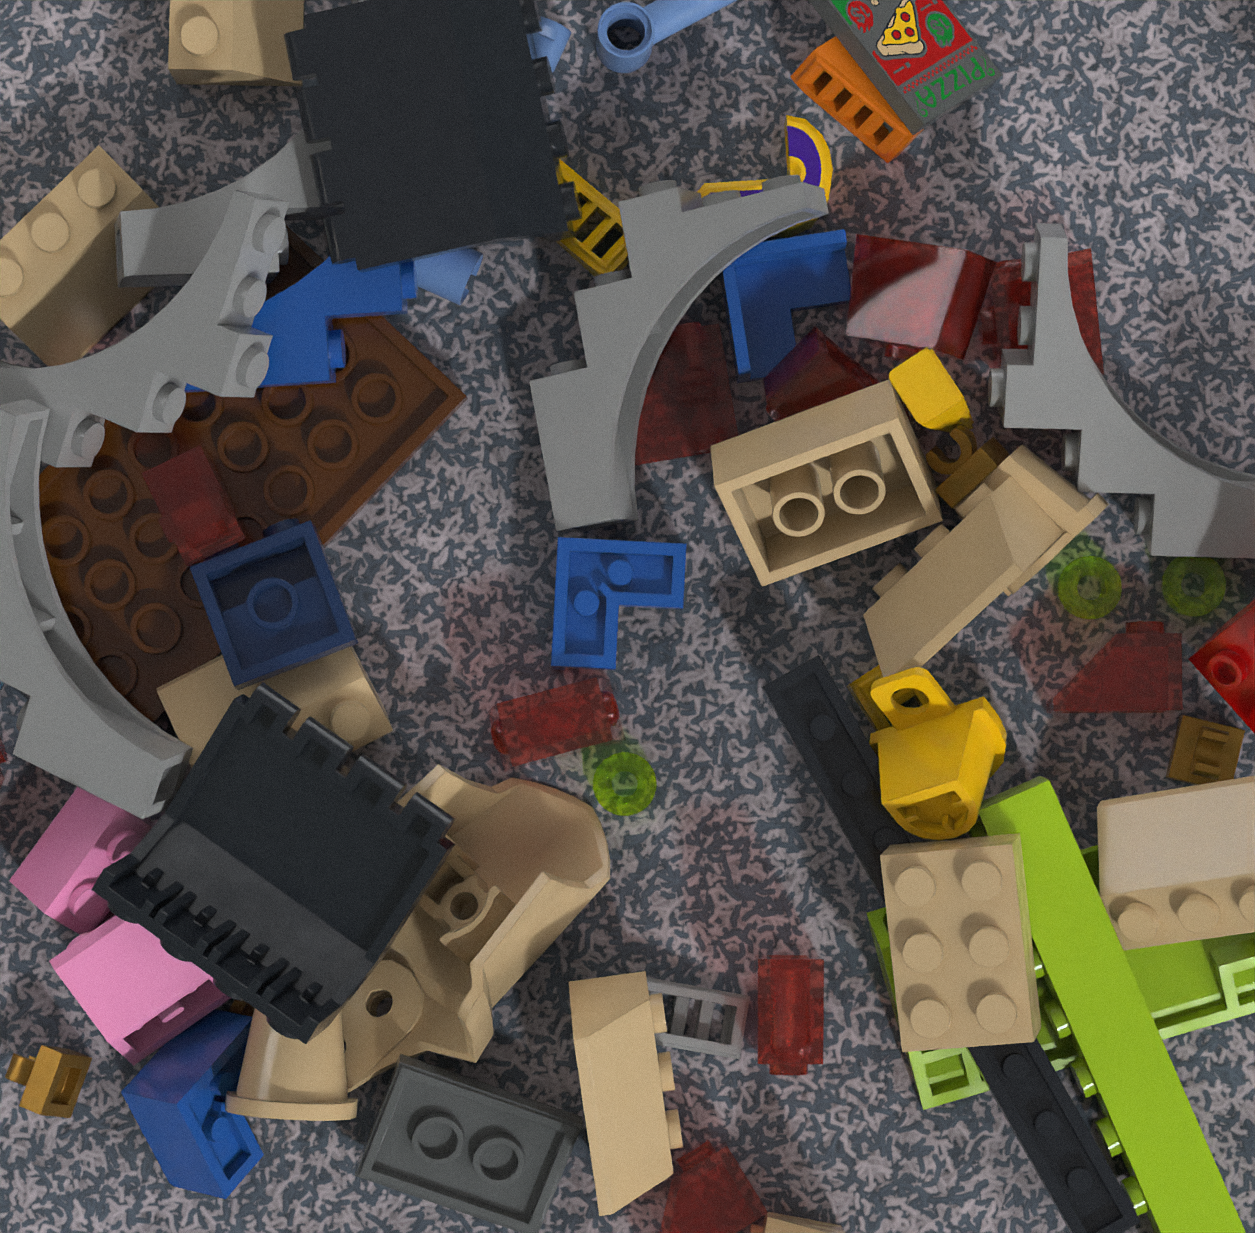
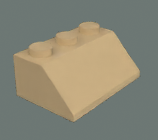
[168,0,305,86]
[0,145,159,366]
[863,476,1064,677]
[156,646,393,768]
[1097,776,1255,950]
[569,971,683,1216]

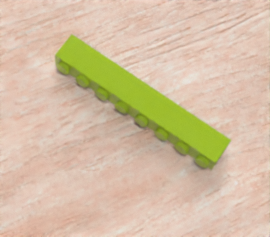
[968,776,1246,1233]

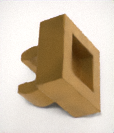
[925,424,1010,508]
[1166,715,1245,785]
[5,1045,92,1118]

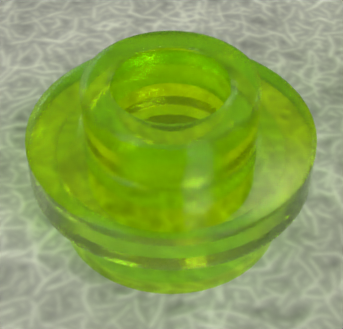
[1057,556,1122,620]
[1161,557,1226,617]
[593,752,657,816]

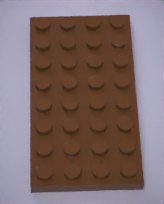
[39,225,468,724]

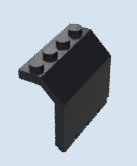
[283,0,582,272]
[91,682,455,1045]

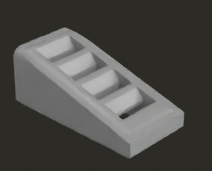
[617,973,750,1059]

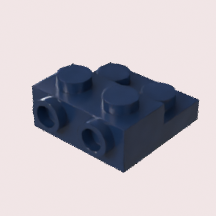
[190,518,359,690]

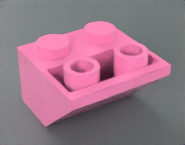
[9,787,155,935]
[49,915,231,1066]

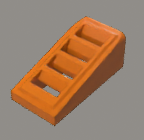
[790,36,924,163]

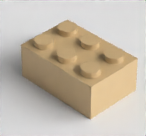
[710,379,943,587]
[880,833,1041,1052]

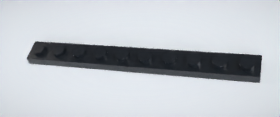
[761,655,1141,1233]

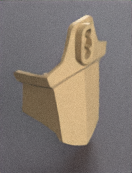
[341,764,610,1093]

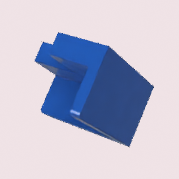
[720,229,853,384]
[551,537,687,670]
[121,1009,264,1199]

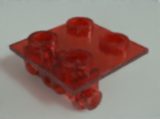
[635,322,738,466]

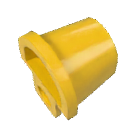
[869,667,1007,840]

